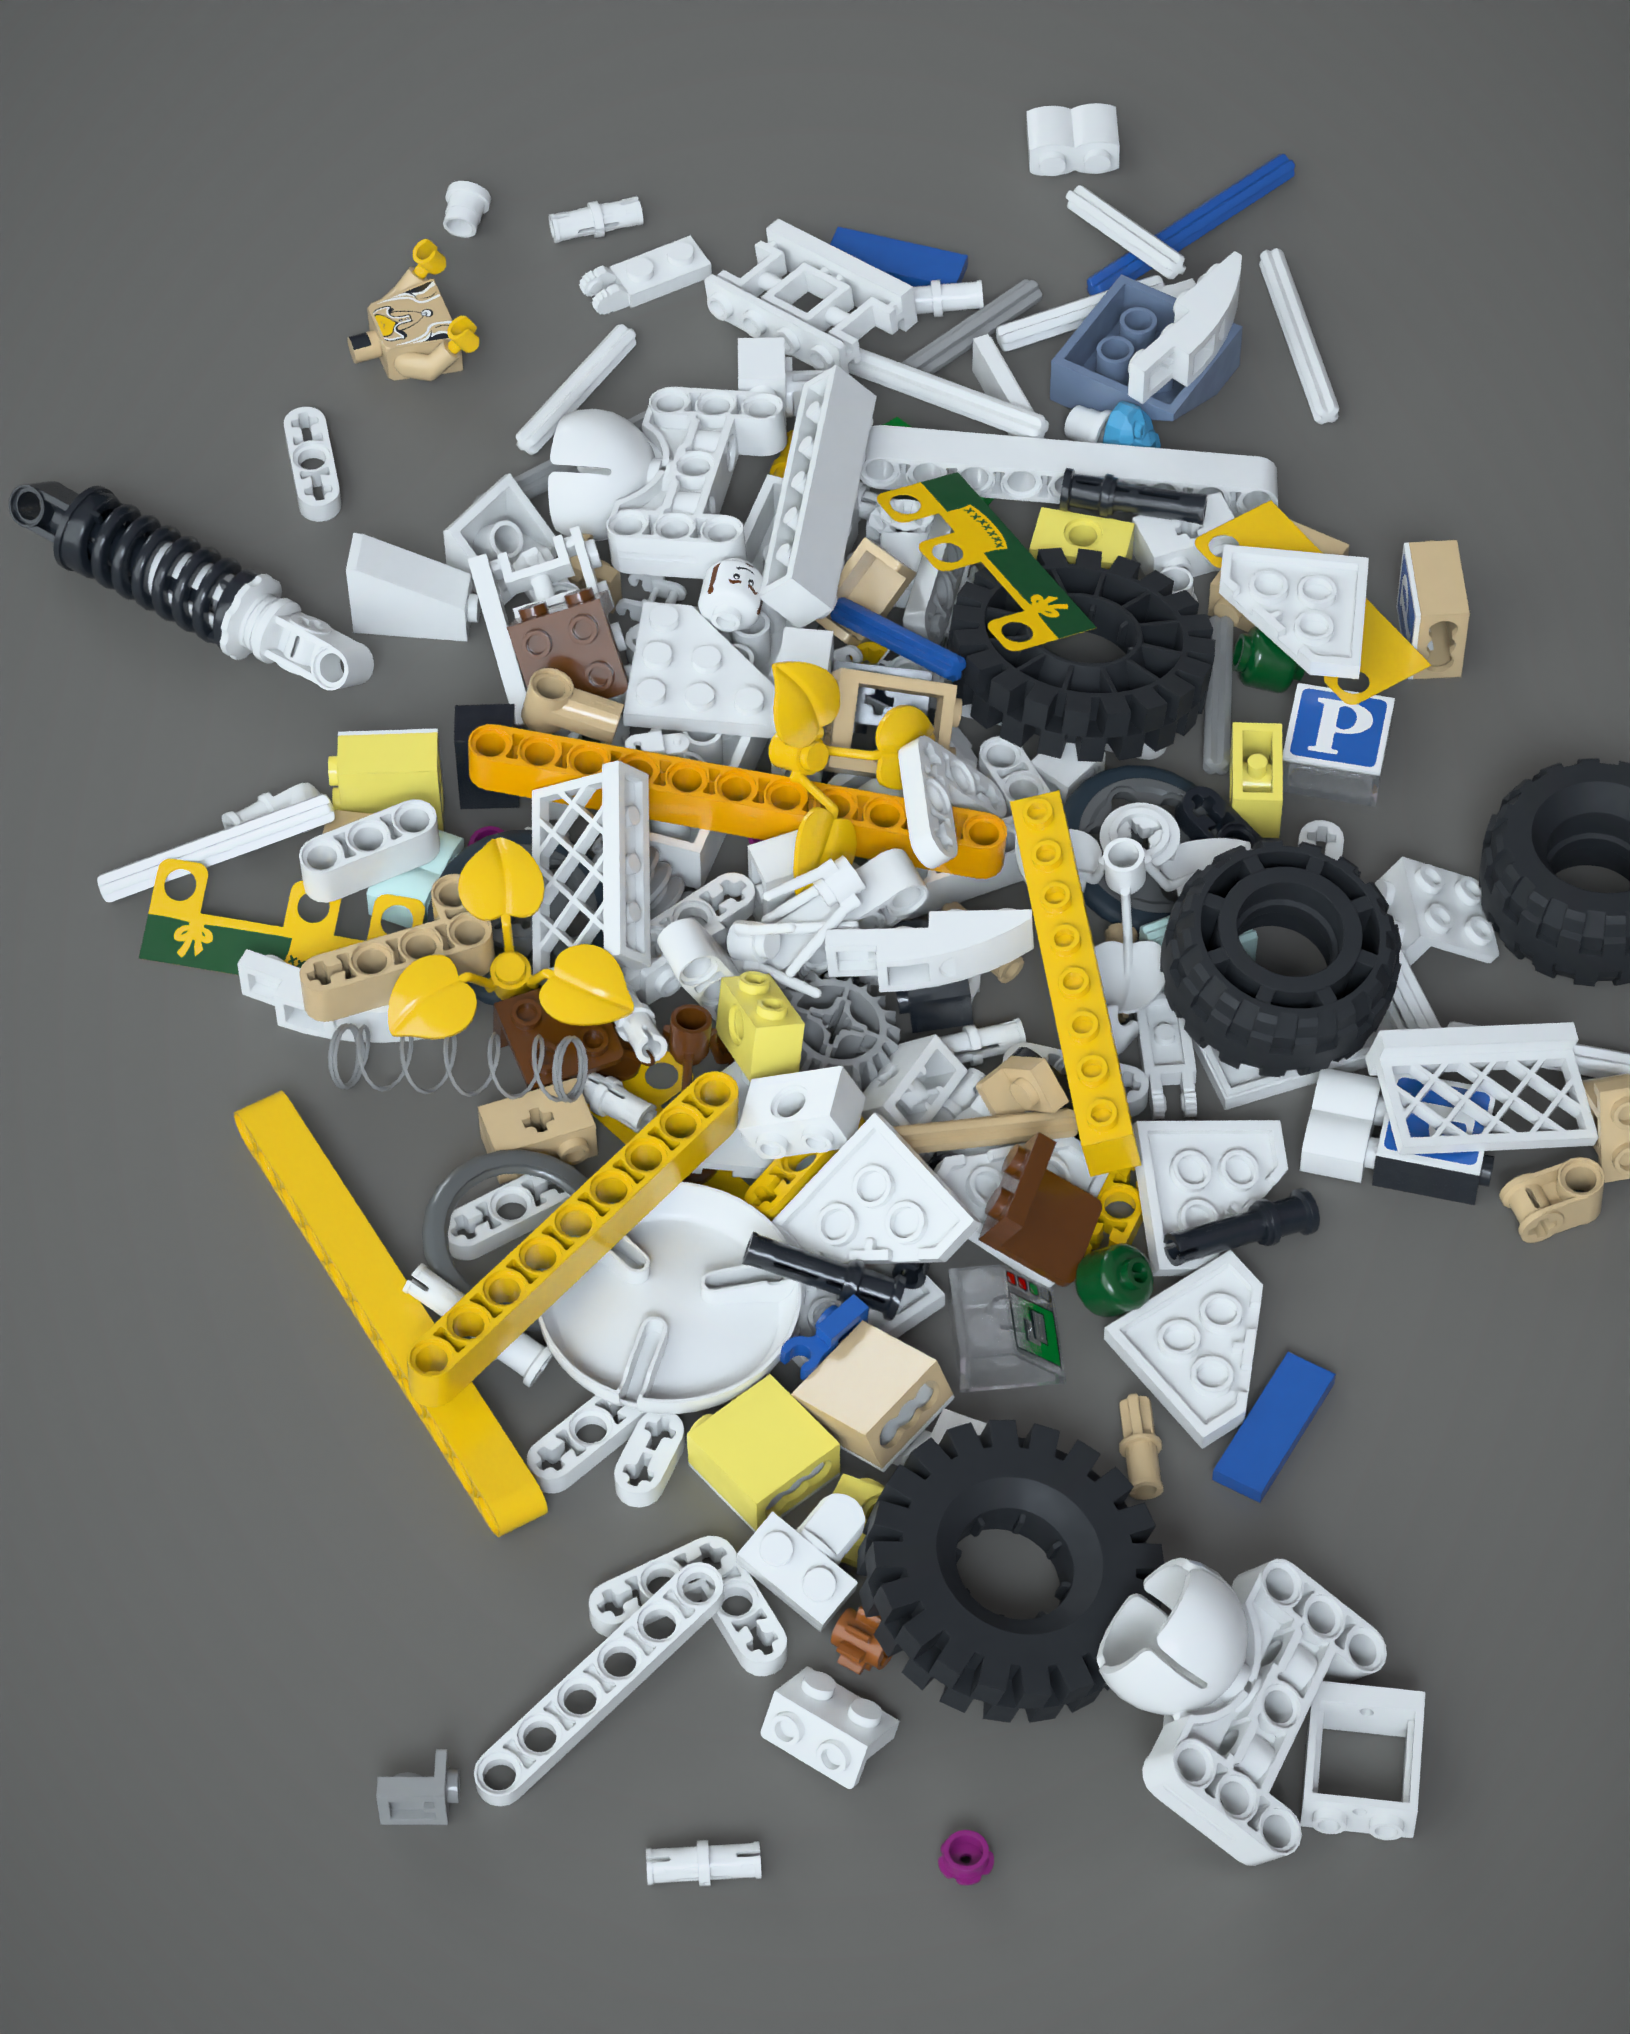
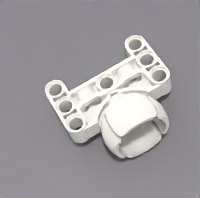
[548,387,787,579]
[1097,1557,1387,1866]

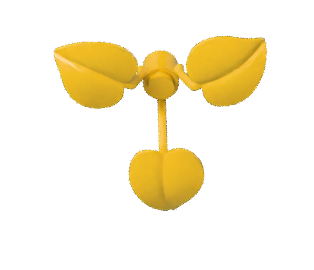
[769,661,935,895]
[388,838,634,1040]

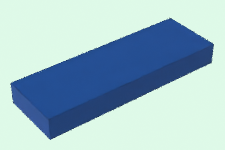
[830,227,968,287]
[1212,1352,1336,1503]

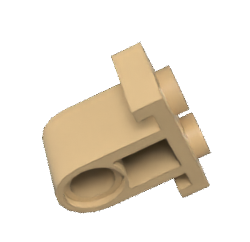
[1582,1073,1630,1183]

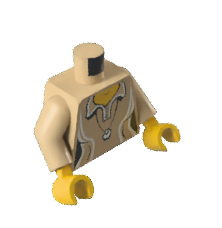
[348,239,479,381]

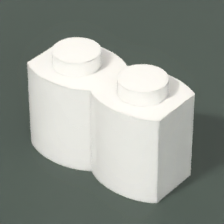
[1026,103,1120,176]
[1300,1068,1386,1183]

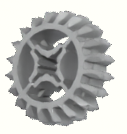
[781,970,901,1092]

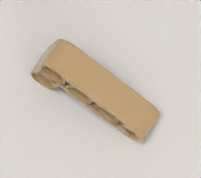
[299,874,495,1022]

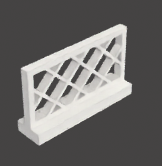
[532,760,651,985]
[1365,1022,1599,1155]

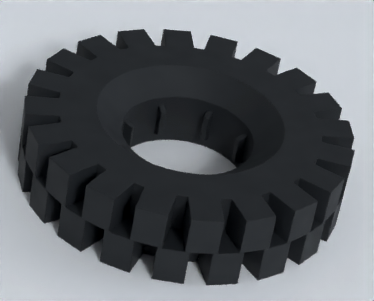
[947,548,1216,762]
[857,1420,1164,1723]

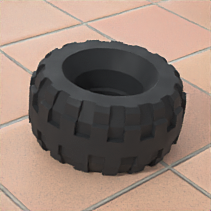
[1479,758,1630,987]
[1160,839,1402,1078]

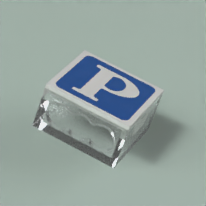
[1283,683,1395,807]

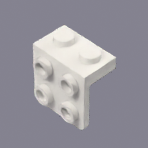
[1375,856,1499,966]

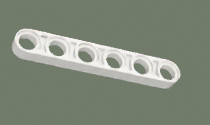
[474,1562,725,1807]

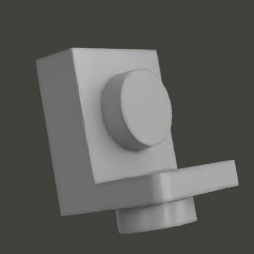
[376,1749,460,1825]

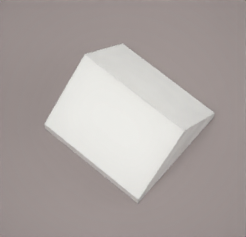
[443,473,558,605]

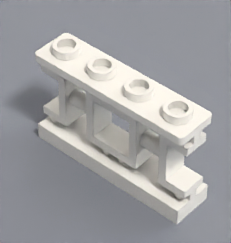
[704,219,918,374]
[468,526,632,731]

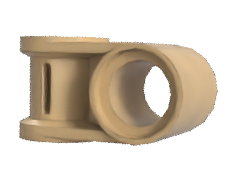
[1499,1157,1605,1243]

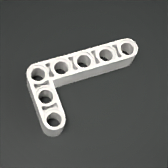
[855,736,1051,921]
[657,848,929,1021]

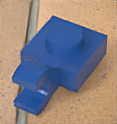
[780,1294,869,1381]

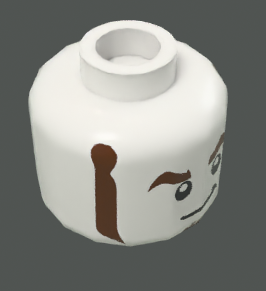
[698,558,763,632]

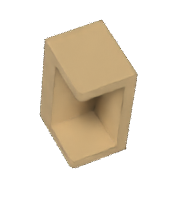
[815,537,917,647]

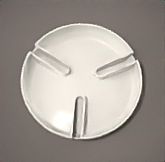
[537,1182,802,1414]

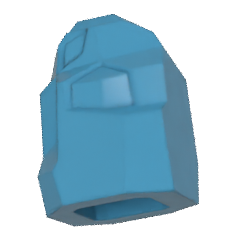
[1103,401,1161,448]

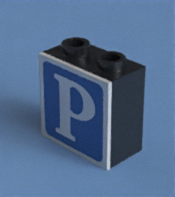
[1372,1074,1503,1205]

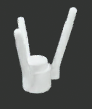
[761,855,866,977]
[727,920,859,998]

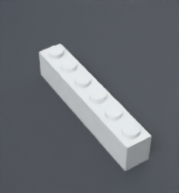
[759,364,877,628]

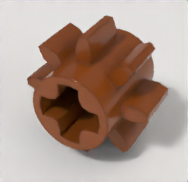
[831,1606,892,1675]

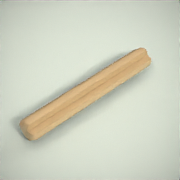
[893,1108,1078,1154]

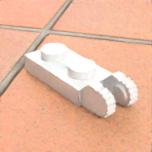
[579,235,712,315]
[1134,992,1197,1120]

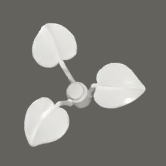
[1015,829,1251,1014]

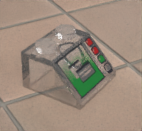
[948,1264,1066,1393]

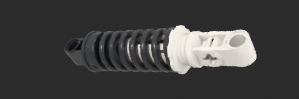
[9,481,374,690]

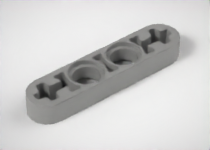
[903,514,965,645]

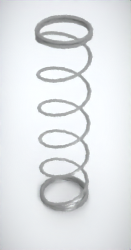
[328,1023,588,1103]

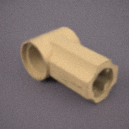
[521,668,625,744]

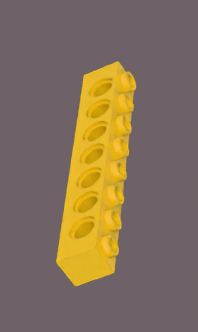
[1010,790,1141,1177]

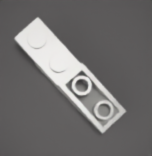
[1128,251,1242,404]
[825,908,1034,992]
[237,949,424,1043]

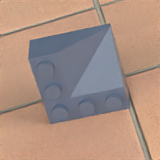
[1050,274,1243,421]

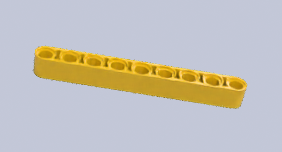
[407,1071,739,1407]

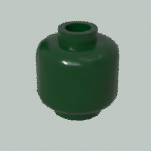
[1232,626,1305,693]
[1075,1243,1154,1318]

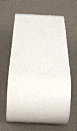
[299,799,440,903]

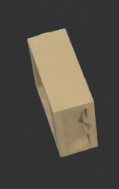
[821,668,962,778]

